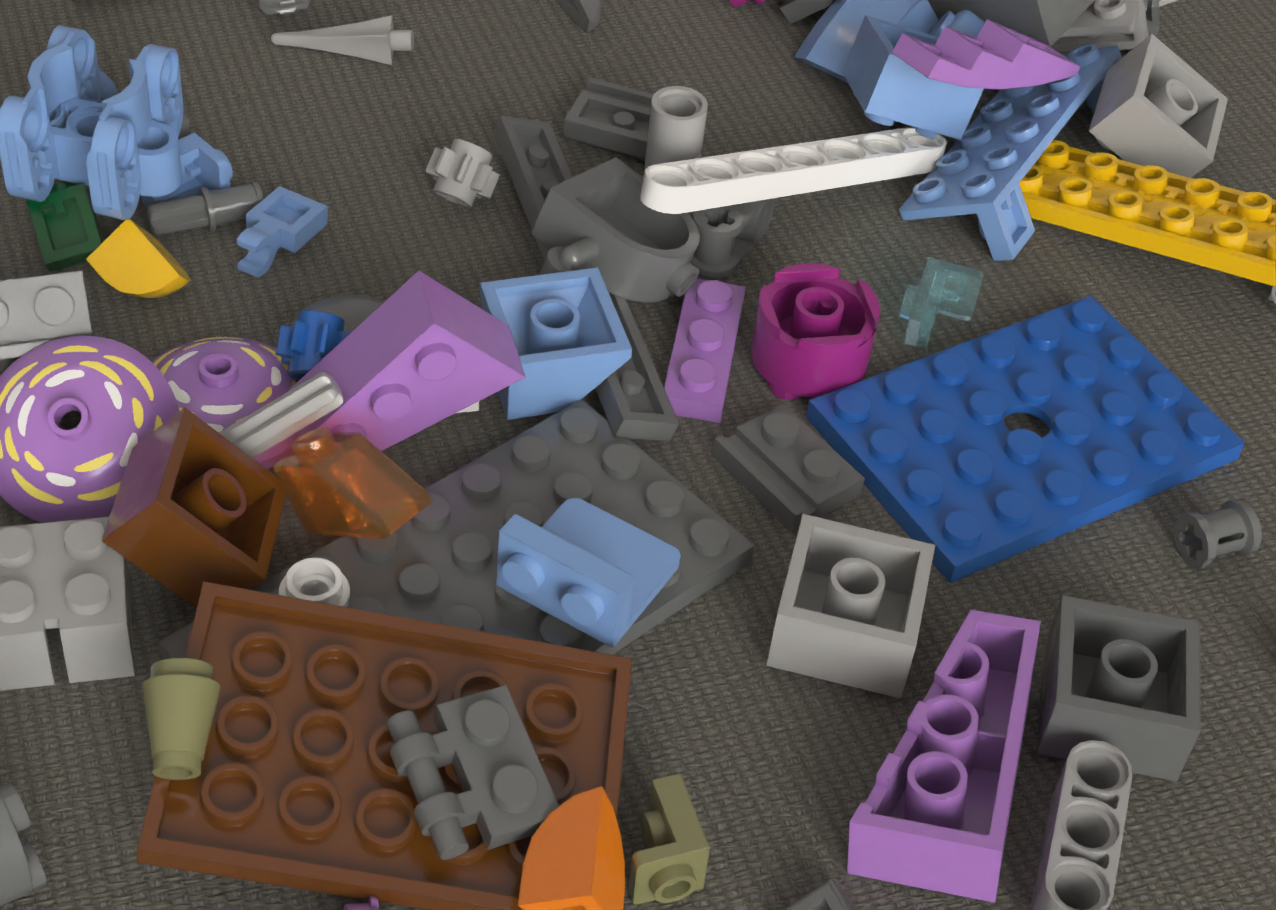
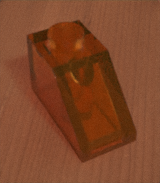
[273,427,432,539]

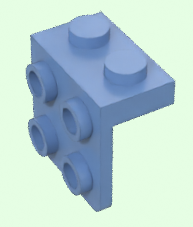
[496,498,681,648]

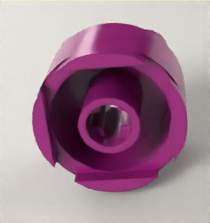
[750,263,880,400]

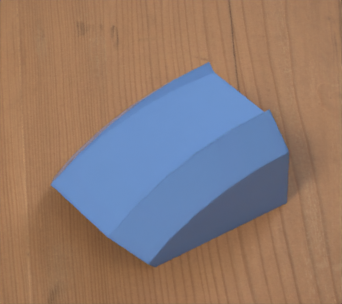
[795,0,939,83]

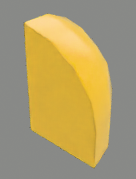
[86,219,192,298]

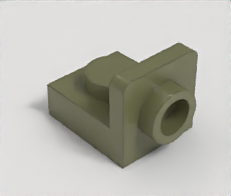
[628,773,710,905]

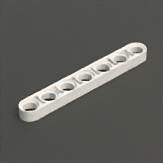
[640,127,947,214]

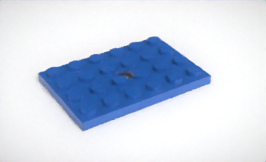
[806,296,1245,583]

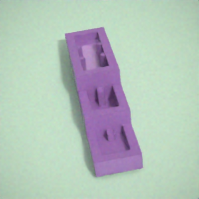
[891,19,1081,89]

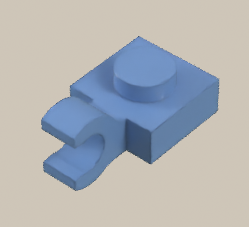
[237,186,328,277]

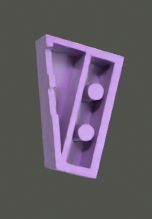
[289,271,526,468]

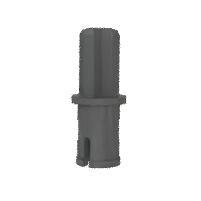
[146,181,264,235]

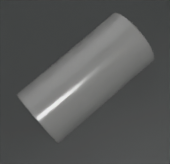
[643,86,708,178]

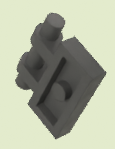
[386,685,559,860]

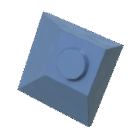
[480,267,632,420]

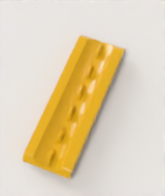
[1019,140,1276,287]

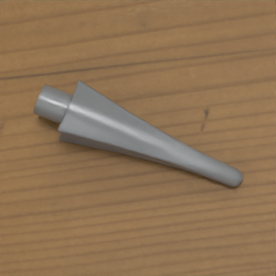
[271,15,414,65]

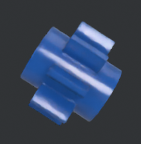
[275,310,351,381]

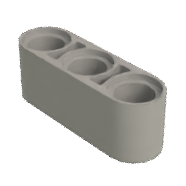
[1030,740,1132,910]

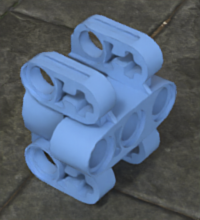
[0,25,183,220]

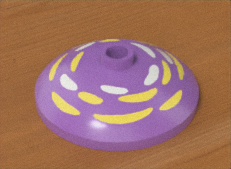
[0,336,180,523]
[151,336,302,469]

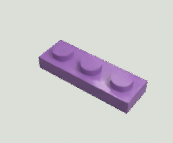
[664,278,746,423]

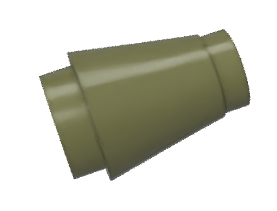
[142,658,221,780]

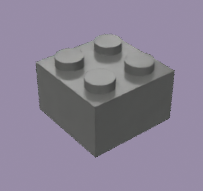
[1037,595,1201,782]

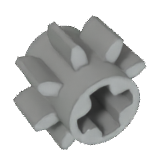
[425,139,500,208]

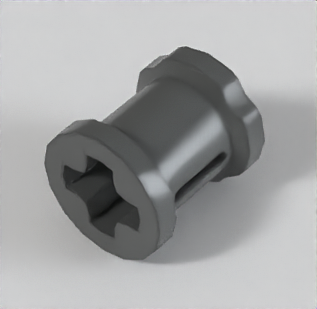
[1173,499,1262,569]

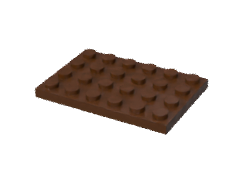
[137,581,632,910]

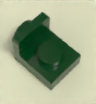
[26,182,104,271]

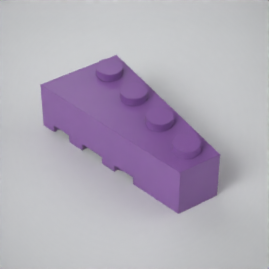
[847,610,1041,903]

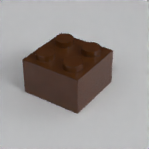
[102,408,288,608]

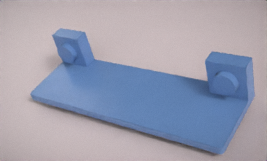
[899,44,1122,261]

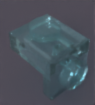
[899,257,984,349]

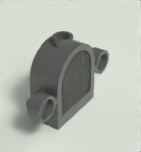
[531,157,700,302]

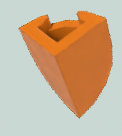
[518,786,625,910]

